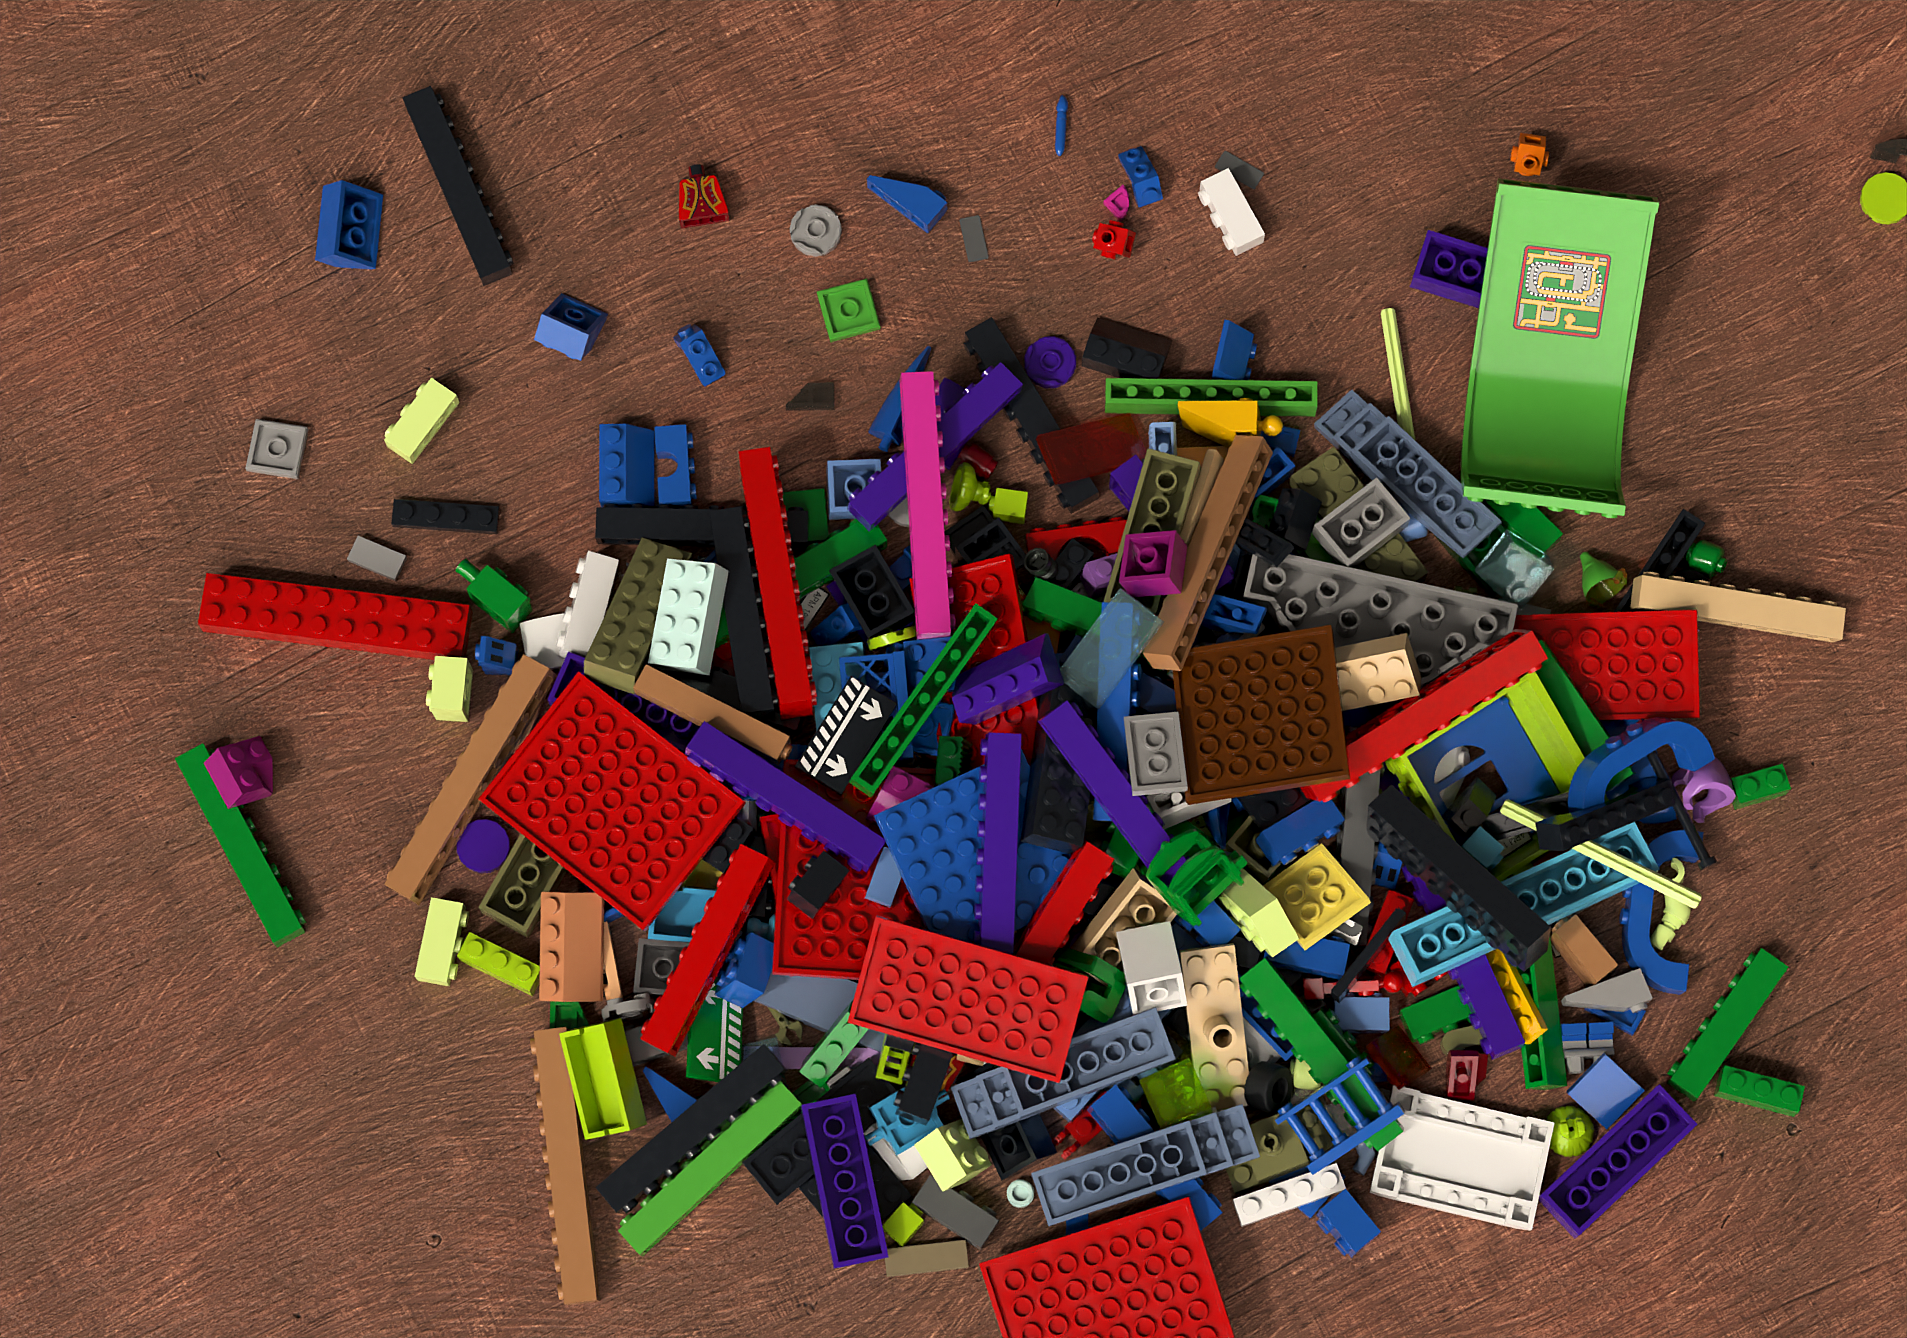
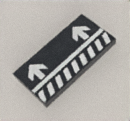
[795,676,897,795]

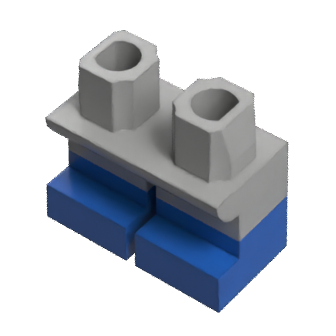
[1560,1022,1614,1074]

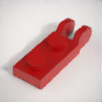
[1052,1091,1106,1160]

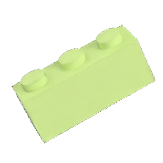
[384,378,460,464]
[415,897,469,986]

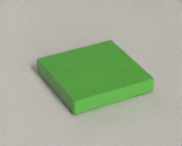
[817,279,881,342]

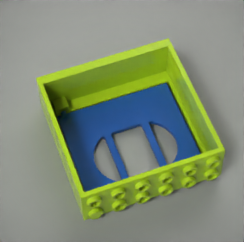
[1385,672,1609,881]

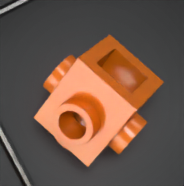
[1510,133,1549,176]

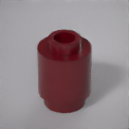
[958,443,999,480]

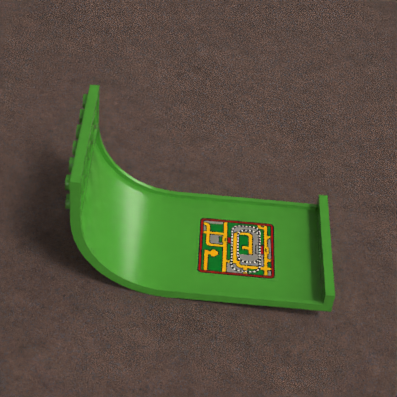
[1461,178,1659,518]

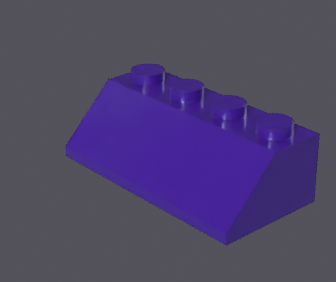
[952,633,1064,725]

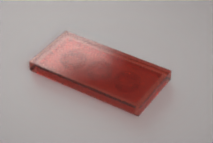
[1036,413,1146,485]

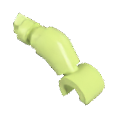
[1650,858,1691,951]

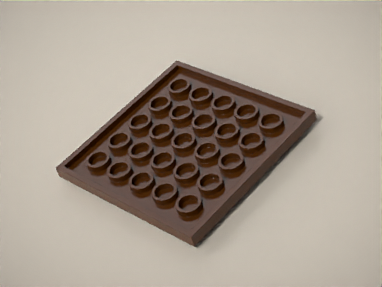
[1173,625,1351,805]

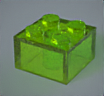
[1139,1058,1213,1130]

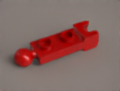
[1303,971,1404,1000]

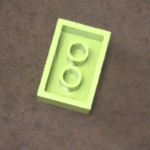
[1217,868,1299,957]

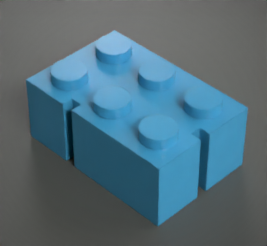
[648,886,717,942]

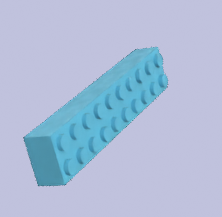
[1388,822,1659,987]

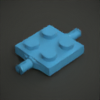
[864,1088,950,1156]

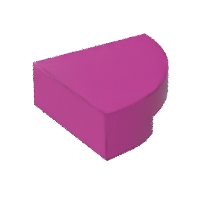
[1103,185,1129,222]

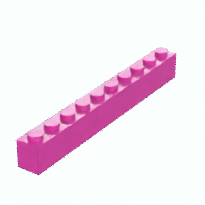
[899,371,955,639]

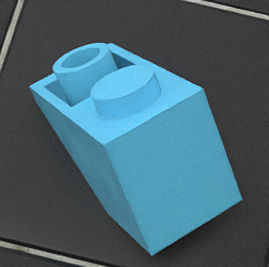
[1461,826,1505,872]

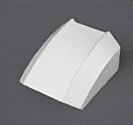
[864,1123,928,1181]

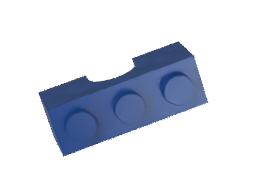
[654,424,697,509]

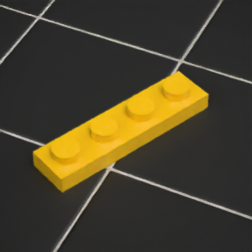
[1485,948,1548,1044]

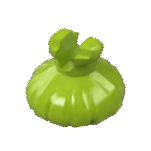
[949,462,991,512]
[1546,1106,1594,1157]

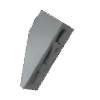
[1561,968,1653,1013]

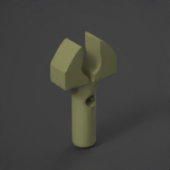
[768,1007,803,1047]

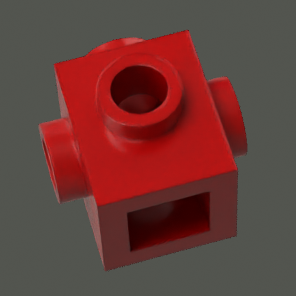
[1092,220,1136,260]

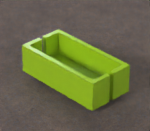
[559,1018,647,1140]

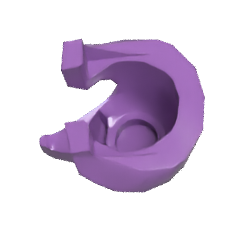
[1671,757,1736,823]

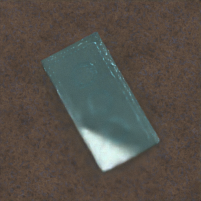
[1060,588,1164,709]

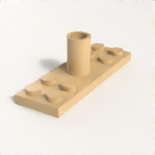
[1179,943,1249,1112]

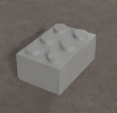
[1312,477,1410,568]

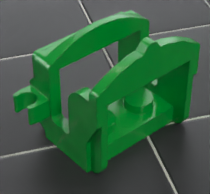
[1146,829,1248,926]
[1053,947,1126,1023]

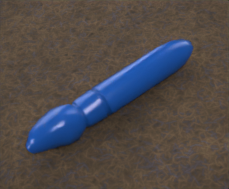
[1055,95,1068,156]

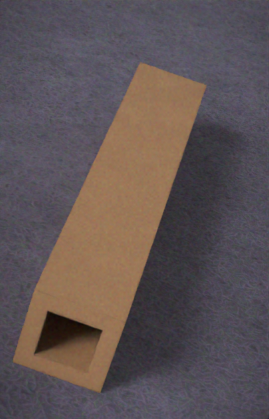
[633,665,793,766]

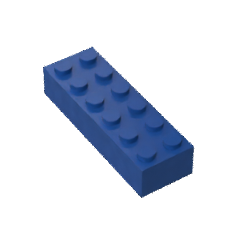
[1087,1085,1222,1230]

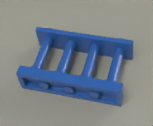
[1275,1056,1405,1175]

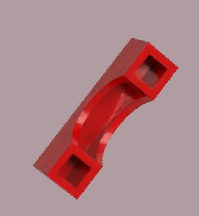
[1025,517,1127,560]

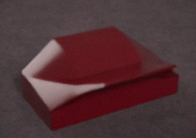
[1445,1050,1488,1100]

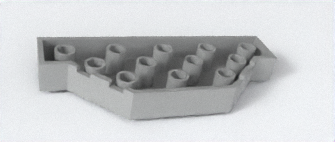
[1242,554,1518,688]

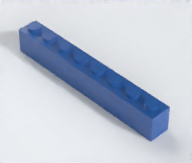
[1093,602,1144,821]

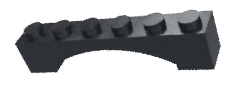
[1535,778,1675,851]

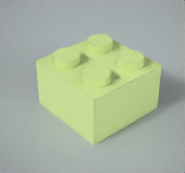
[426,656,473,722]
[914,1119,992,1191]

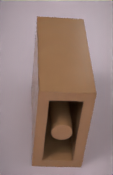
[1550,915,1618,987]

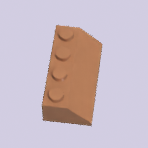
[539,891,604,1002]

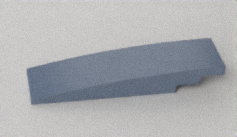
[1314,390,1502,558]
[754,971,959,1084]
[951,1007,1175,1139]
[1031,1104,1260,1226]

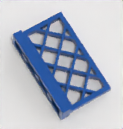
[839,651,913,763]

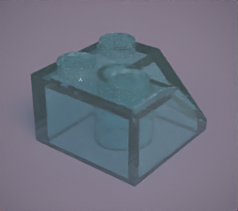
[1475,529,1554,609]

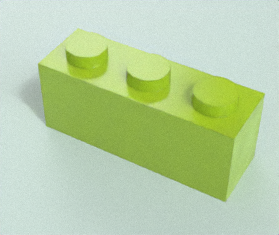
[457,932,540,996]

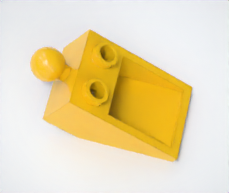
[1178,398,1283,448]

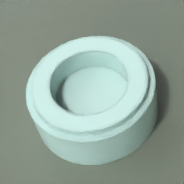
[1007,1180,1034,1208]

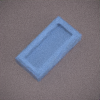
[865,847,902,908]

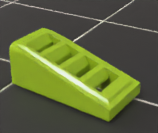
[875,1033,910,1085]

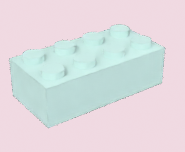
[648,559,729,675]

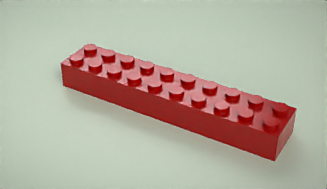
[738,447,817,720]
[198,573,473,660]
[1300,629,1548,803]

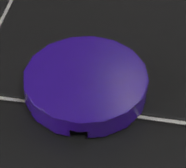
[1024,336,1076,388]
[456,819,510,873]

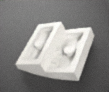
[519,613,567,670]

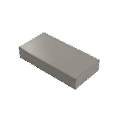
[347,536,407,581]

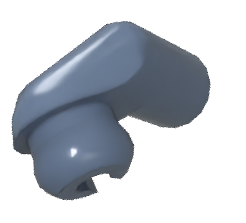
[1352,1142,1376,1176]

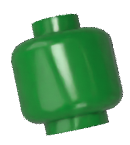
[1686,540,1728,579]

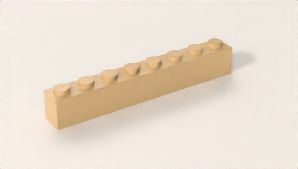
[1630,572,1846,643]

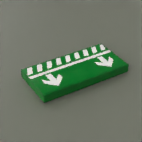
[686,981,743,1082]

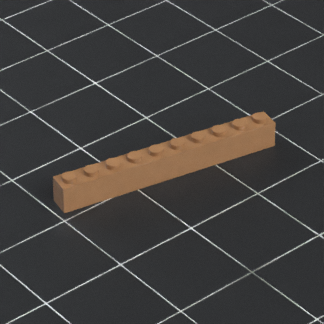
[1143,435,1273,671]
[384,654,557,905]
[530,1027,600,1305]

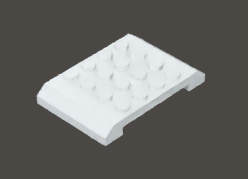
[1370,1085,1554,1231]

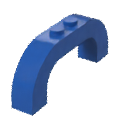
[1568,717,1715,813]
[1619,830,1704,995]

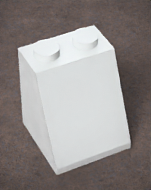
[1116,921,1187,1016]

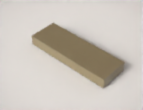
[885,1240,969,1277]

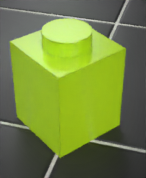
[988,488,1028,524]
[882,1202,924,1247]

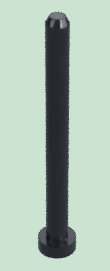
[1646,750,1717,871]

